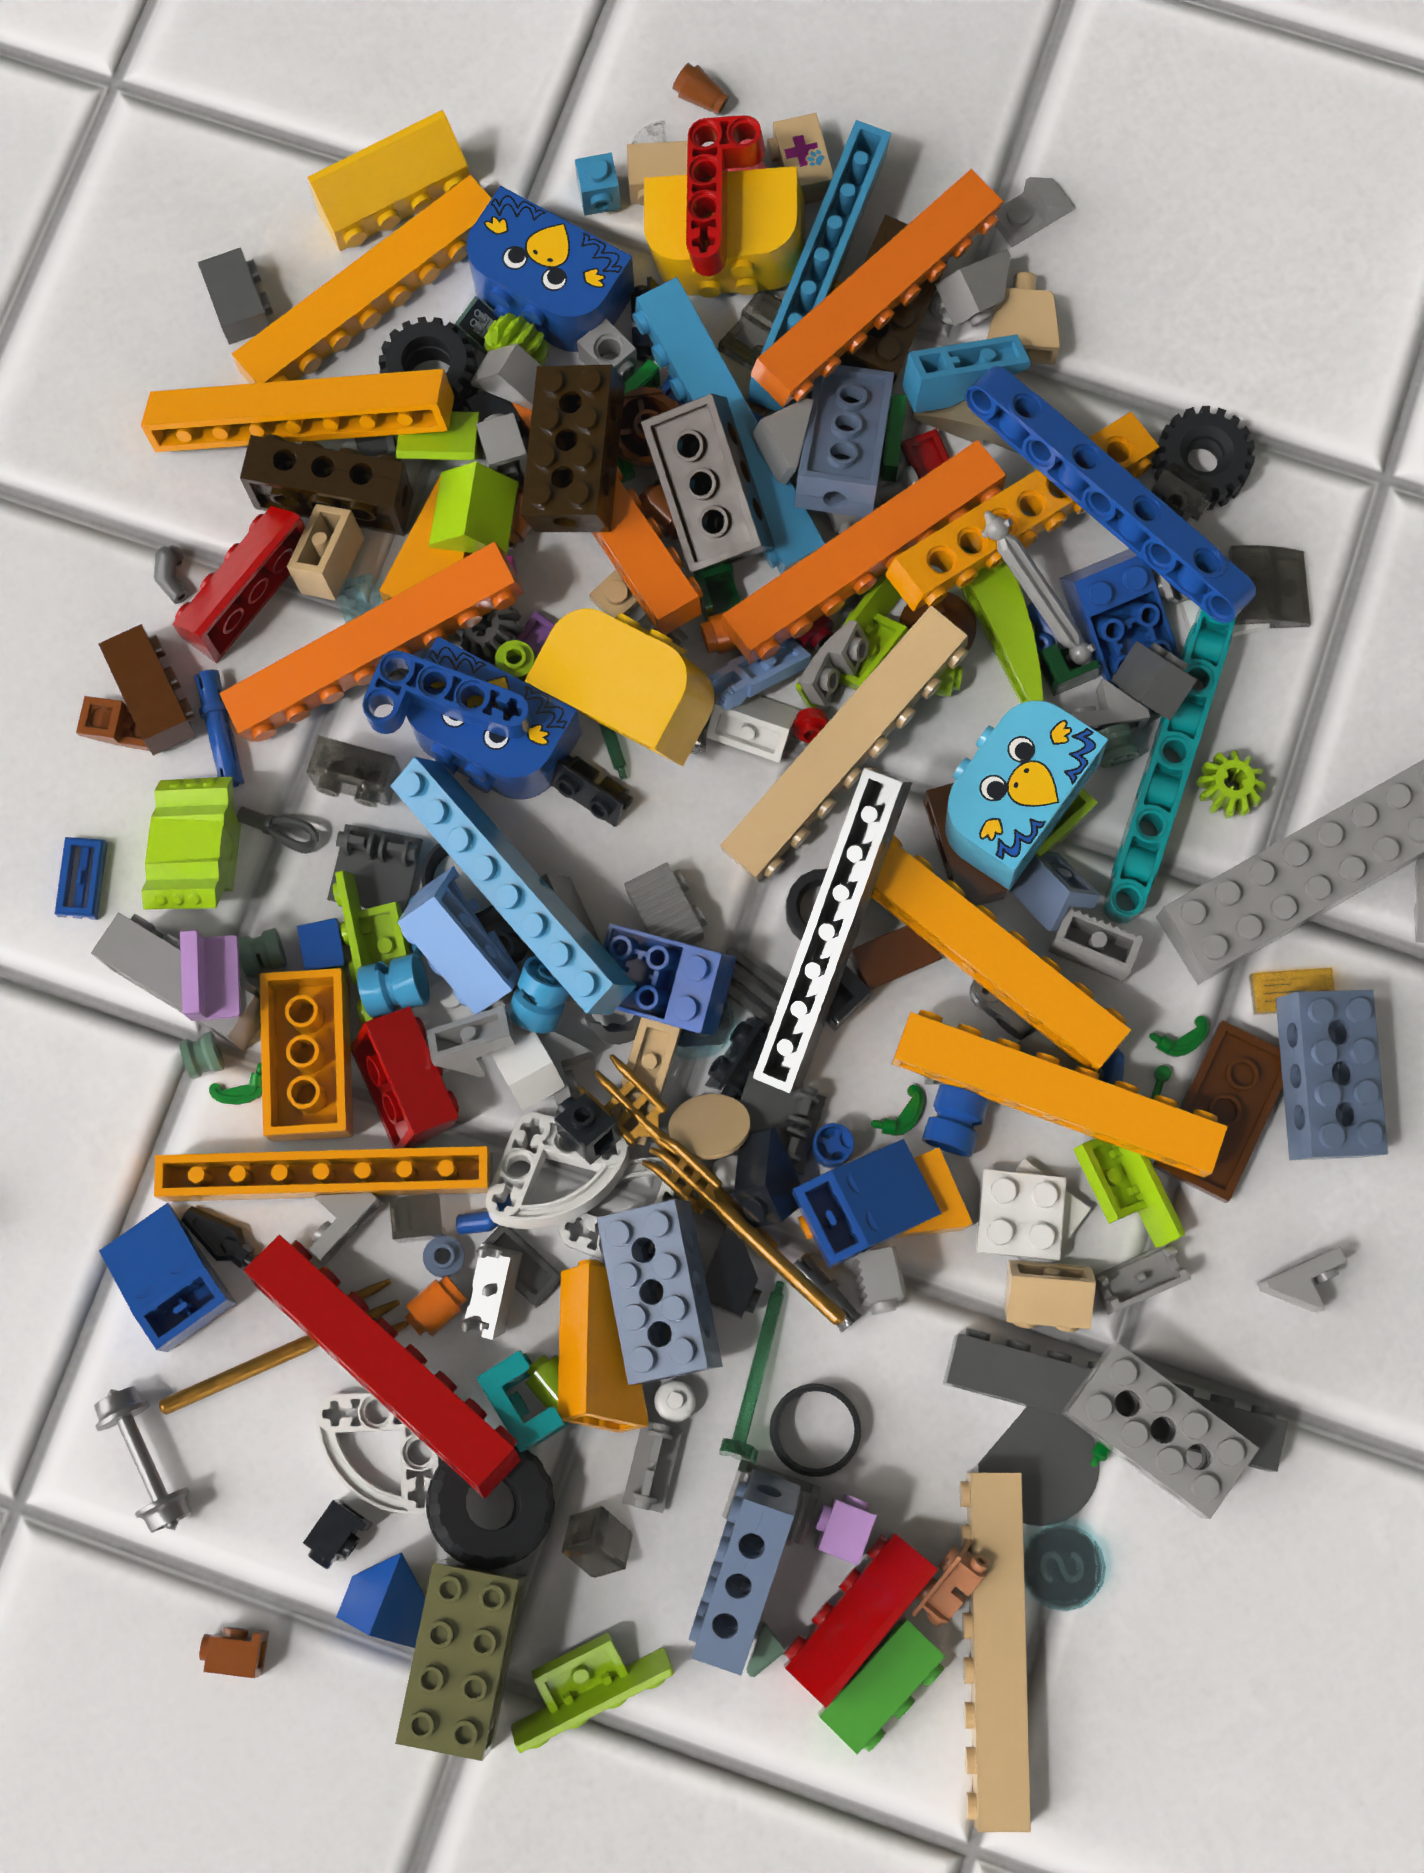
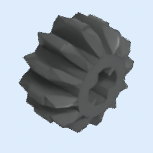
[456,606,526,664]

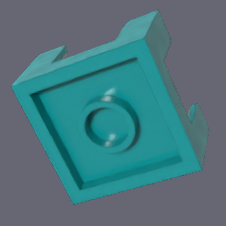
[476,1350,569,1452]

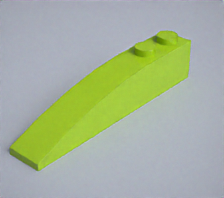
[961,547,1043,704]

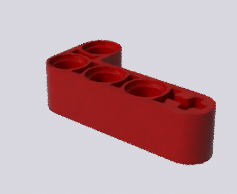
[686,115,766,277]

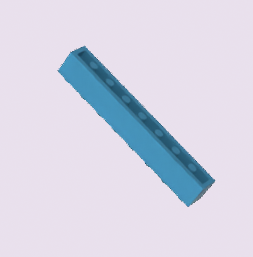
[747,120,891,411]
[632,277,825,574]
[390,757,636,1015]

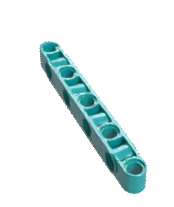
[1103,608,1237,924]

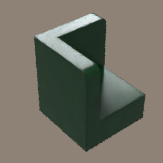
[694,563,741,622]
[1039,644,1101,696]

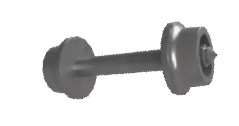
[94,1386,192,1533]

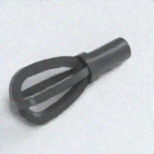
[237,806,319,854]

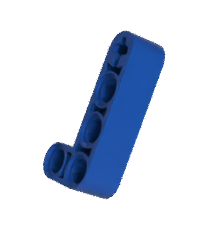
[362,650,532,739]

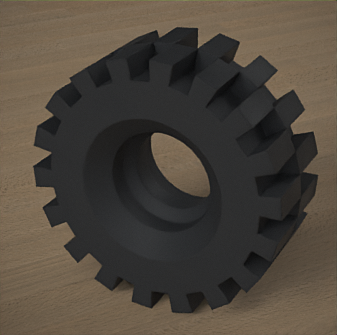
[1152,406,1255,511]

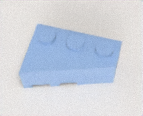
[397,866,521,1014]

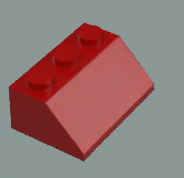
[351,1006,459,1149]

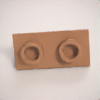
[911,1538,989,1626]

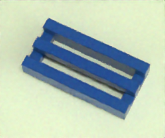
[54,837,108,920]

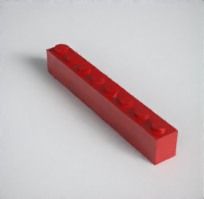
[243,1234,521,1499]

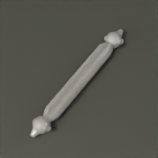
[982,510,1096,665]

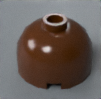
[618,387,680,468]

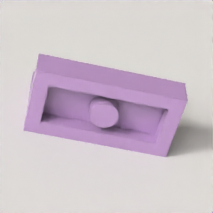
[180,930,241,1021]

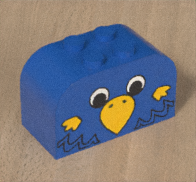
[467,185,634,352]
[406,636,582,800]

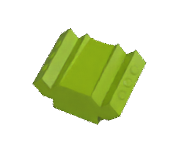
[141,777,241,910]

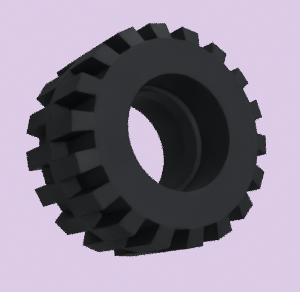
[378,317,478,412]

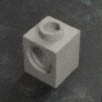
[577,318,638,382]

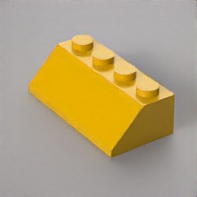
[307,109,470,251]

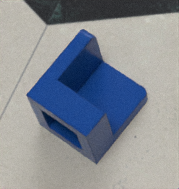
[297,918,345,970]

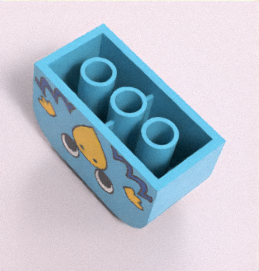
[945,701,1108,891]

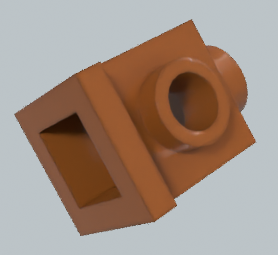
[199,1627,269,1678]

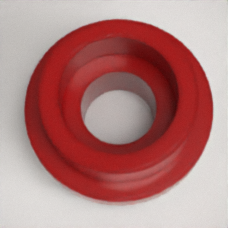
[792,708,830,743]

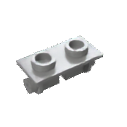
[622,1421,683,1513]

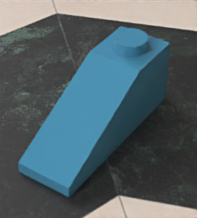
[902,334,1031,413]

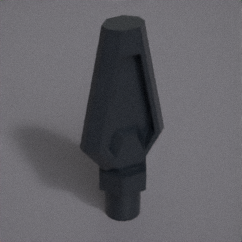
[181,1206,258,1268]

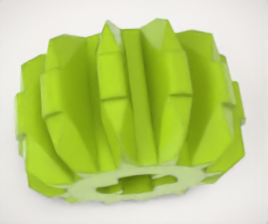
[484,312,550,366]
[1196,750,1266,819]

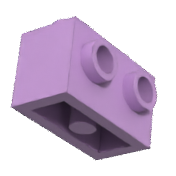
[814,1494,877,1566]

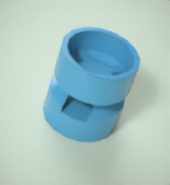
[357,953,430,1018]
[508,956,570,1033]

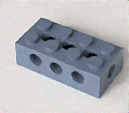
[794,365,894,518]
[1276,990,1388,1161]
[597,1199,723,1385]
[688,1469,801,1676]

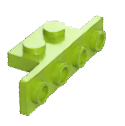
[795,571,909,708]
[333,870,411,1024]
[1073,1138,1185,1248]
[511,1632,674,1753]

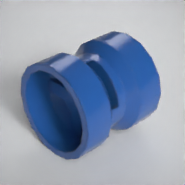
[812,1123,854,1169]

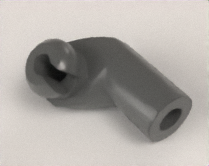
[154,545,189,604]

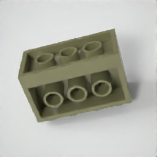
[395,1559,527,1761]

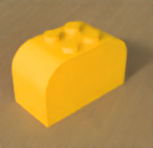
[644,166,805,298]
[524,608,714,767]

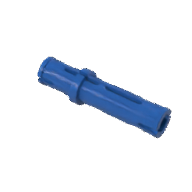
[194,670,245,788]

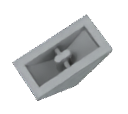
[470,343,541,410]
[751,398,814,485]

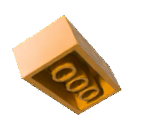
[259,968,354,1142]

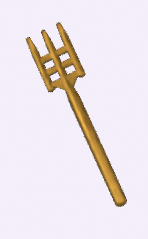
[578,1054,778,1250]
[642,1134,846,1325]
[159,1279,409,1415]

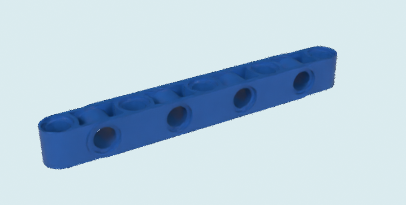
[965,366,1256,623]

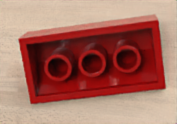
[172,506,305,663]
[784,1532,938,1708]

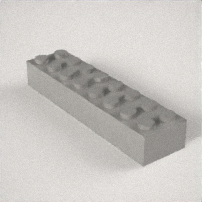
[1156,759,1424,985]

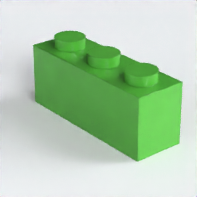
[818,1617,946,1755]

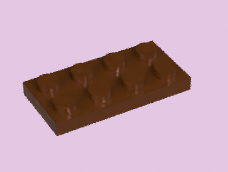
[1152,1020,1283,1203]

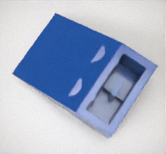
[1059,549,1180,688]
[603,923,737,1035]
[792,1139,942,1269]
[99,1203,236,1352]

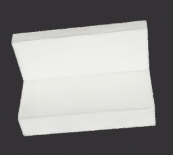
[706,686,799,763]

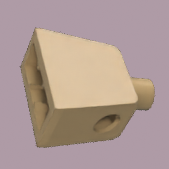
[987,272,1060,365]

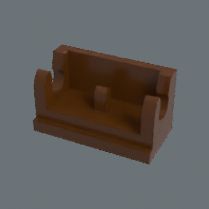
[849,926,943,990]

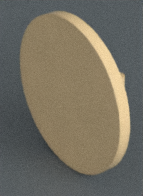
[668,1094,751,1160]

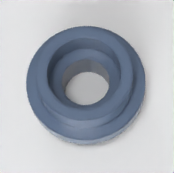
[423,1236,465,1278]

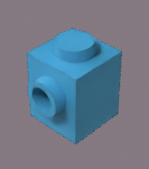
[575,152,621,216]

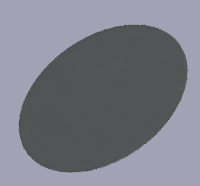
[978,1407,1099,1526]

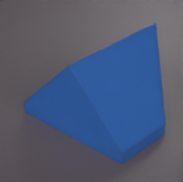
[336,1552,425,1648]

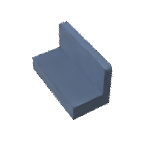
[1010,852,1101,932]

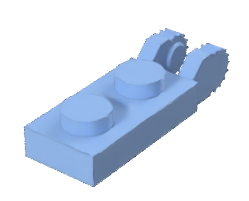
[708,637,811,711]

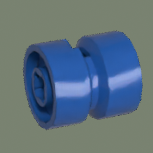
[921,1085,990,1157]

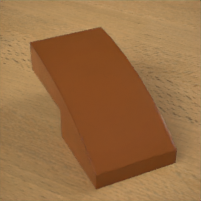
[76,696,150,751]

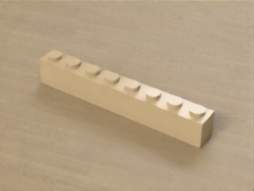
[720,606,968,882]
[959,1473,1031,1832]

